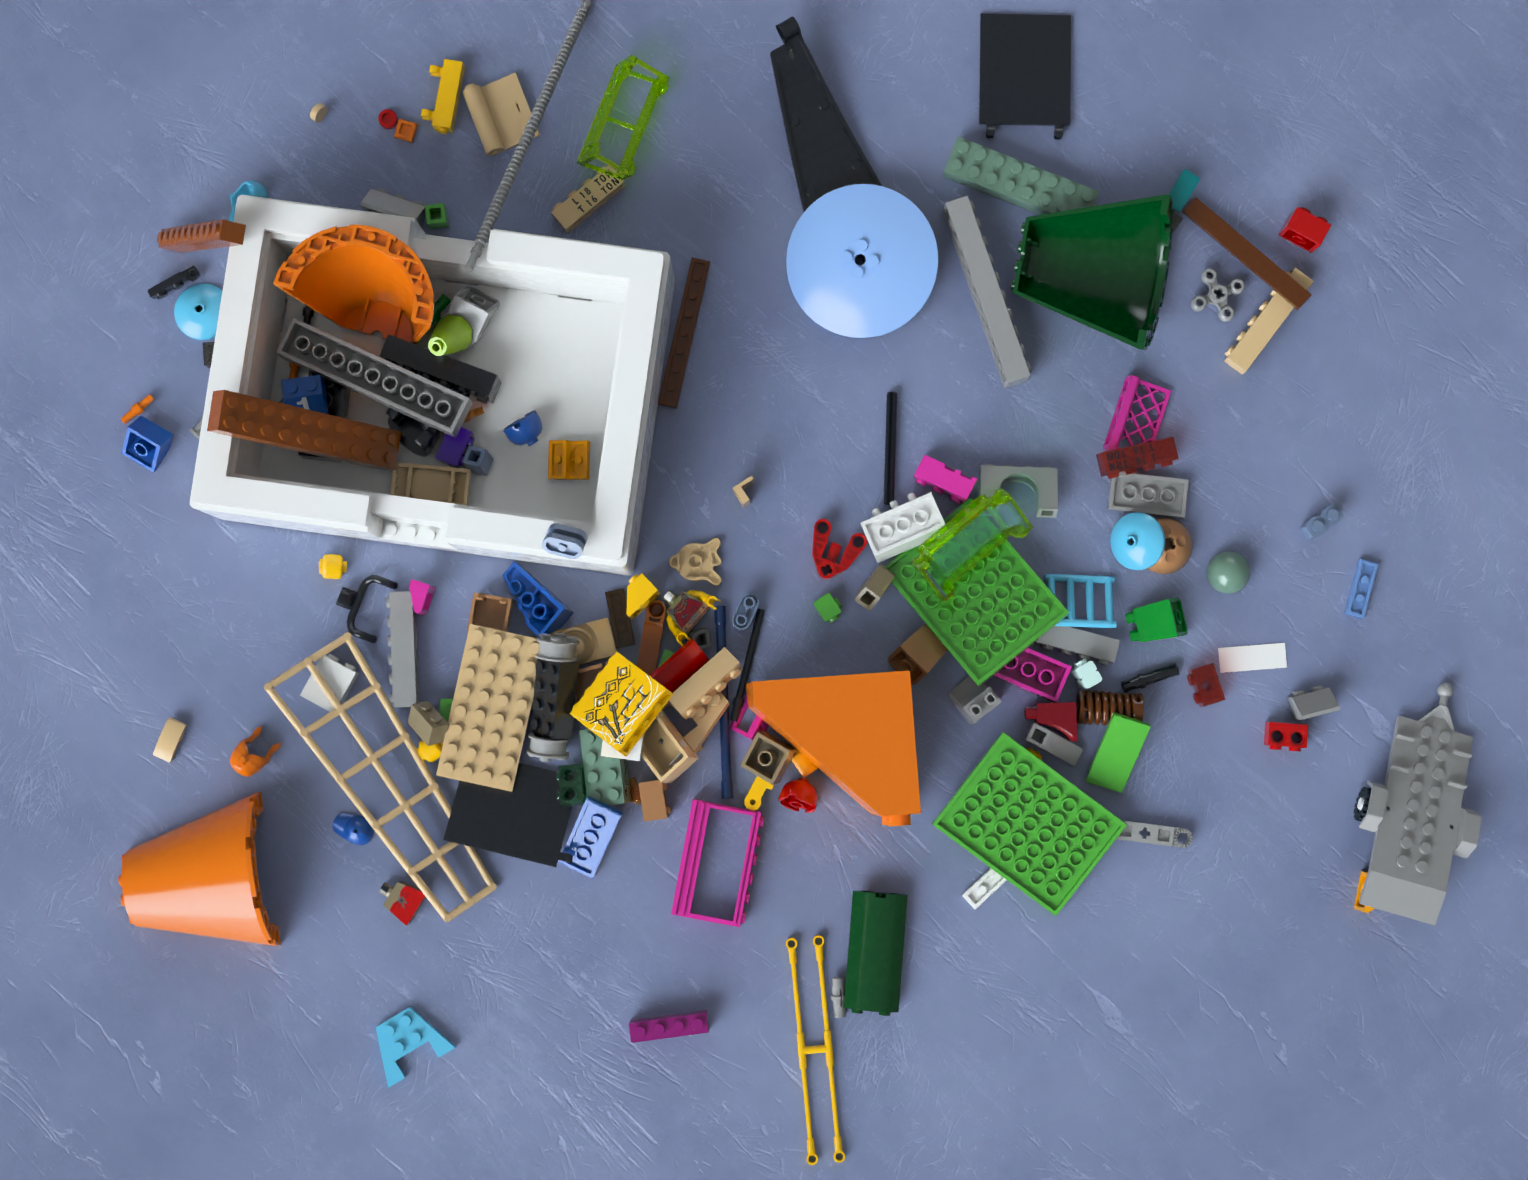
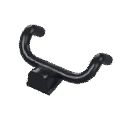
[336,575,398,643]

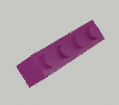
[629,1010,709,1043]

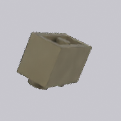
[407,701,449,746]

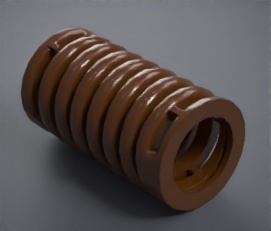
[1076,689,1144,726]

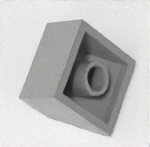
[1288,685,1340,720]

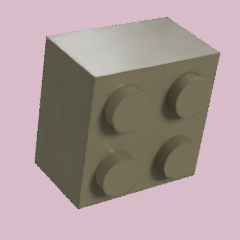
[740,731,797,785]

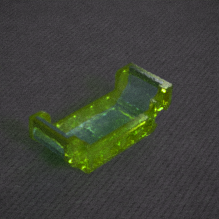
[912,488,1033,602]

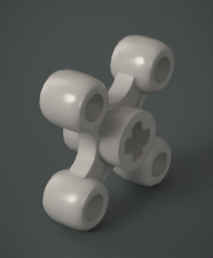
[1190,268,1245,322]

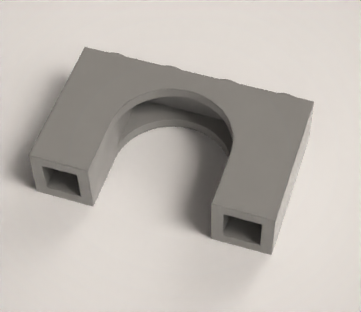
[979,464,1058,518]

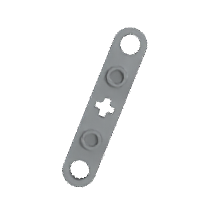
[1117,820,1193,848]

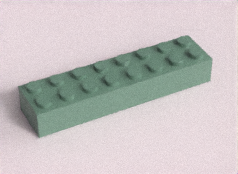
[942,136,1100,215]

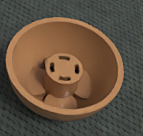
[1147,518,1193,574]

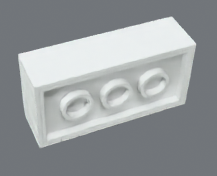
[860,492,948,563]

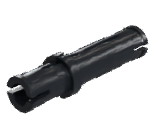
[1121,663,1180,693]

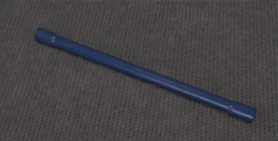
[714,606,733,799]

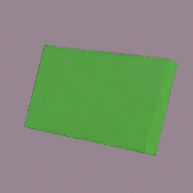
[1085,712,1151,793]

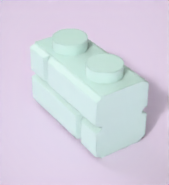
[1071,658,1102,689]

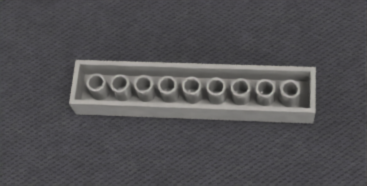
[943,195,1032,389]
[276,318,473,438]

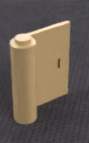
[462,72,540,156]

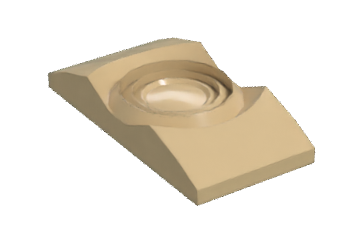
[390,462,471,505]
[534,618,617,665]

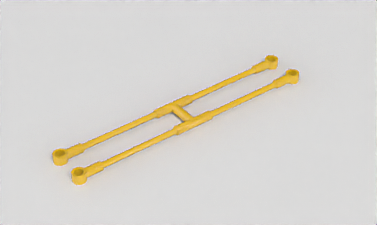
[786,935,845,1165]

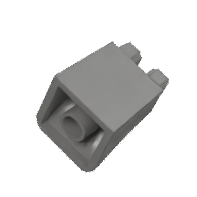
[448,286,500,351]
[949,676,1002,725]

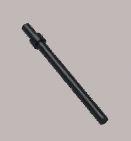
[730,609,765,722]

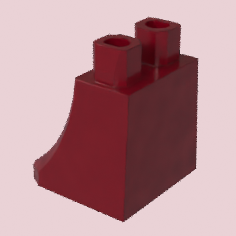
[1024,702,1077,741]

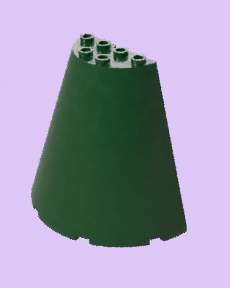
[1011,194,1173,350]

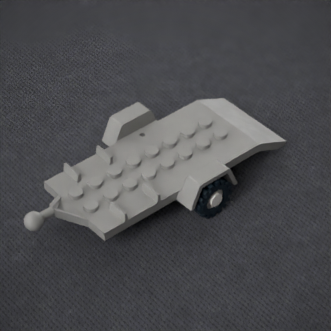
[1354,683,1482,925]

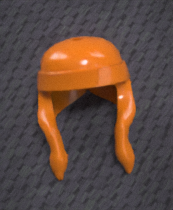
[229,726,281,777]

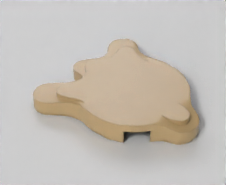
[669,538,722,586]

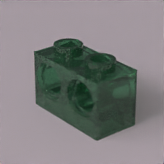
[556,764,587,807]

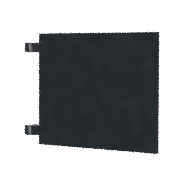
[979,13,1071,140]
[443,763,587,867]

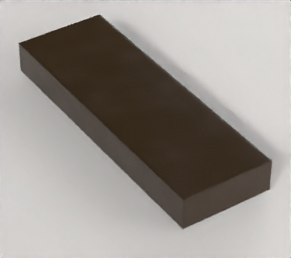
[605,588,635,649]

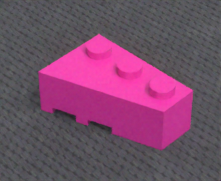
[913,455,977,504]

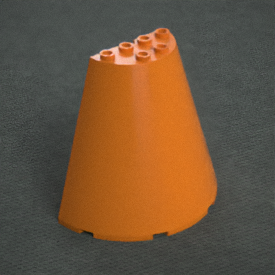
[273,224,434,344]
[118,792,281,946]

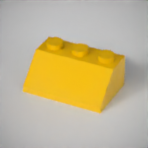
[627,573,661,620]

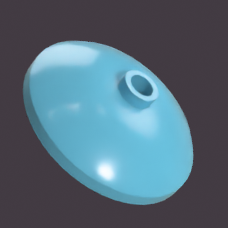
[174,283,222,340]
[1110,512,1165,570]

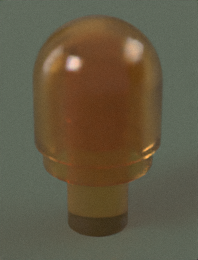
[630,777,641,804]

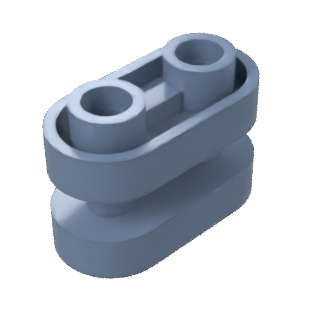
[542,523,587,559]
[732,593,759,631]

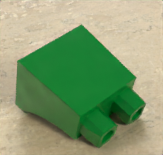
[1125,597,1188,642]

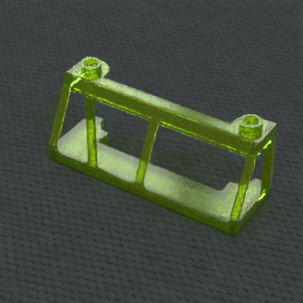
[576,55,670,180]

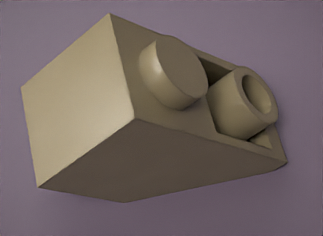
[854,564,895,611]

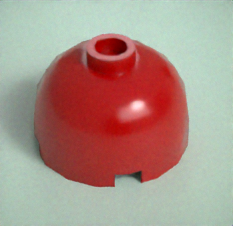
[778,778,818,813]

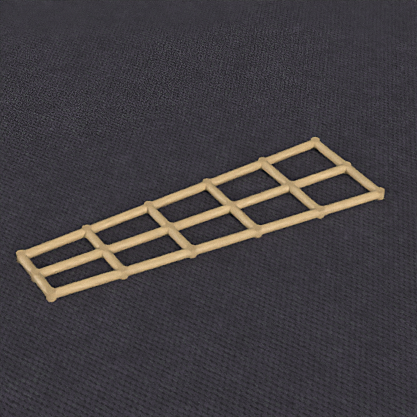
[264,632,497,922]

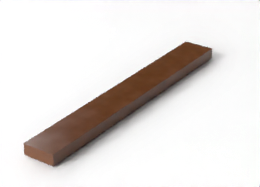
[1183,197,1312,310]
[658,257,710,409]

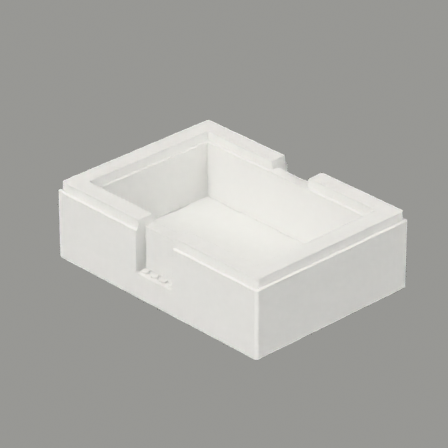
[190,195,675,575]

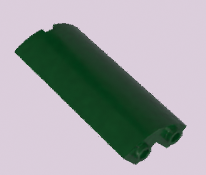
[844,891,908,1016]

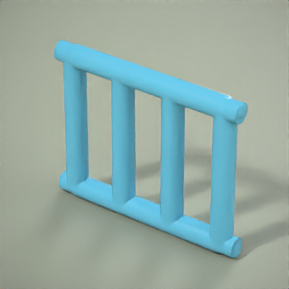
[1044,574,1117,628]

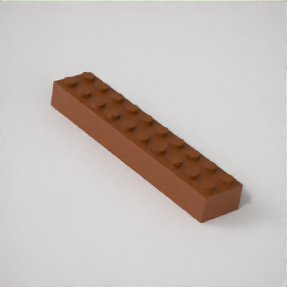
[207,390,401,471]

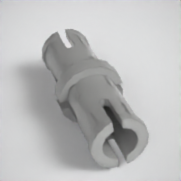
[831,977,846,1018]

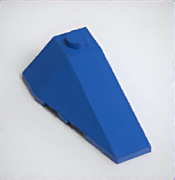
[502,561,574,637]

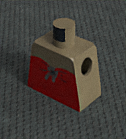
[379,881,426,926]

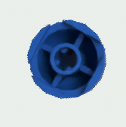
[503,410,542,446]

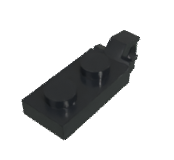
[147,265,201,300]

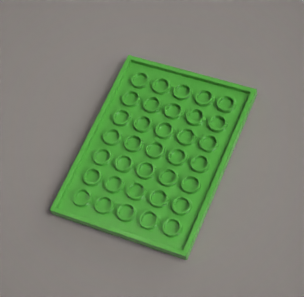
[884,498,1069,687]
[932,731,1127,916]

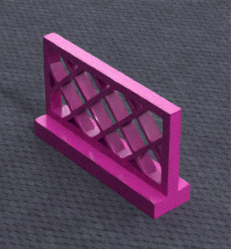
[1103,375,1171,463]

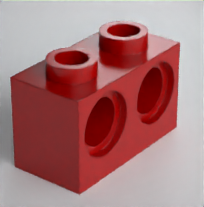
[1264,722,1308,752]

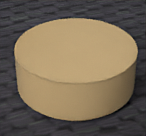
[310,103,328,123]

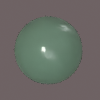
[1207,551,1251,594]

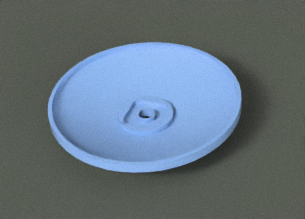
[786,184,939,338]

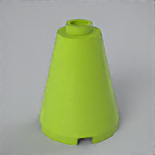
[428,314,472,356]

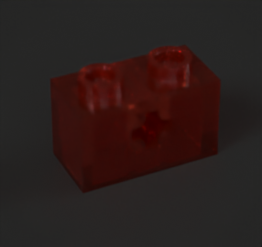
[1187,663,1226,707]

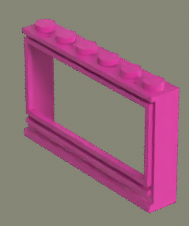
[671,799,764,928]

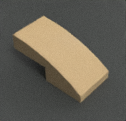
[153,717,187,762]

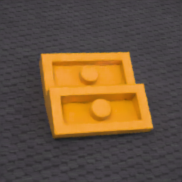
[548,440,590,480]

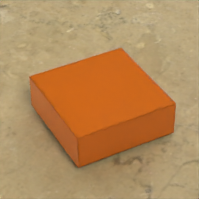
[394,119,418,143]

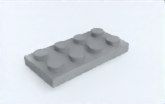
[1107,471,1189,518]

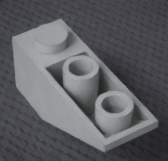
[1023,723,1083,766]

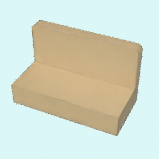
[733,476,754,508]

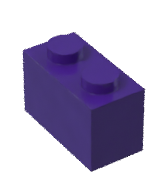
[435,427,475,468]

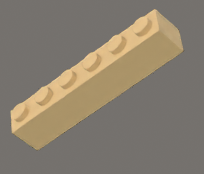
[1224,267,1314,374]

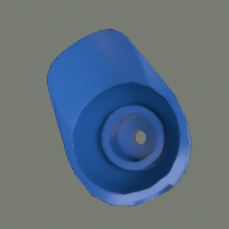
[333,813,374,845]

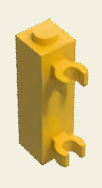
[421,59,465,134]

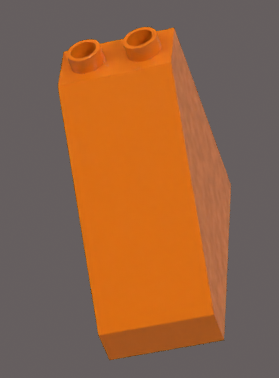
[746,670,921,826]

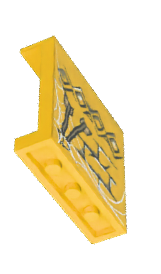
[570,652,673,757]

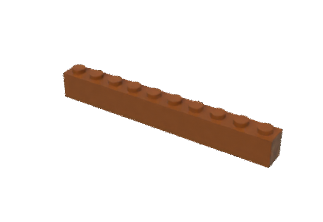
[157,219,246,253]

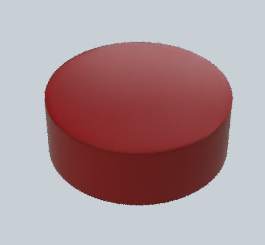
[378,109,398,129]

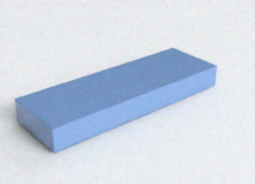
[1344,558,1379,619]

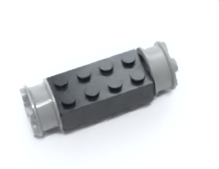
[527,633,580,762]

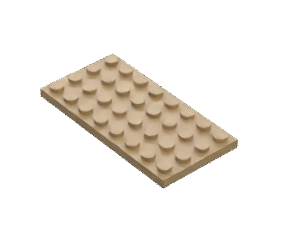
[436,624,539,792]

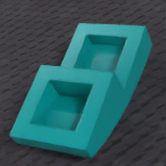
[1168,169,1201,212]

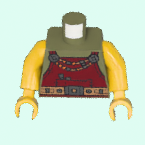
[663,590,721,646]

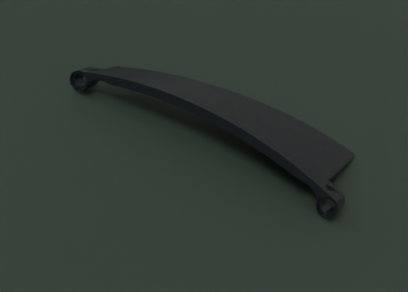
[770,16,882,213]

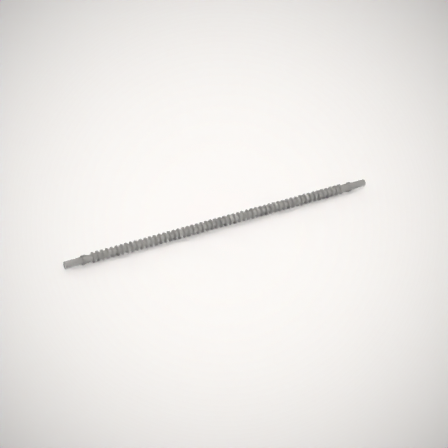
[465,0,592,272]

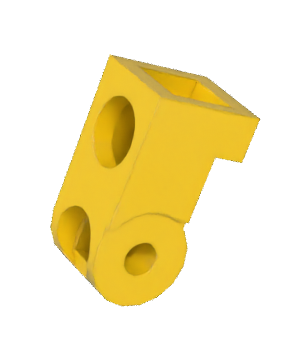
[744,776,774,811]

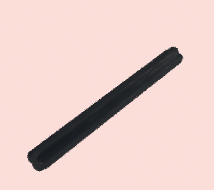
[884,392,897,505]

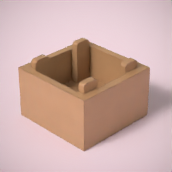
[467,592,514,632]
[638,779,672,822]

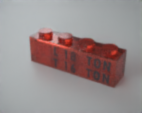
[1096,437,1179,479]

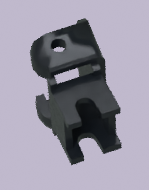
[386,408,441,457]

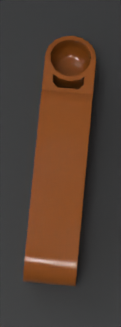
[637,600,666,675]

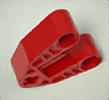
[812,519,867,580]

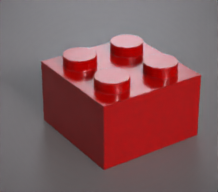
[1278,207,1331,253]

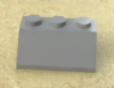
[360,188,426,228]

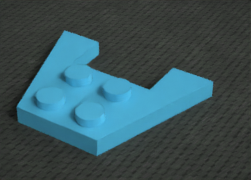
[376,1006,456,1088]

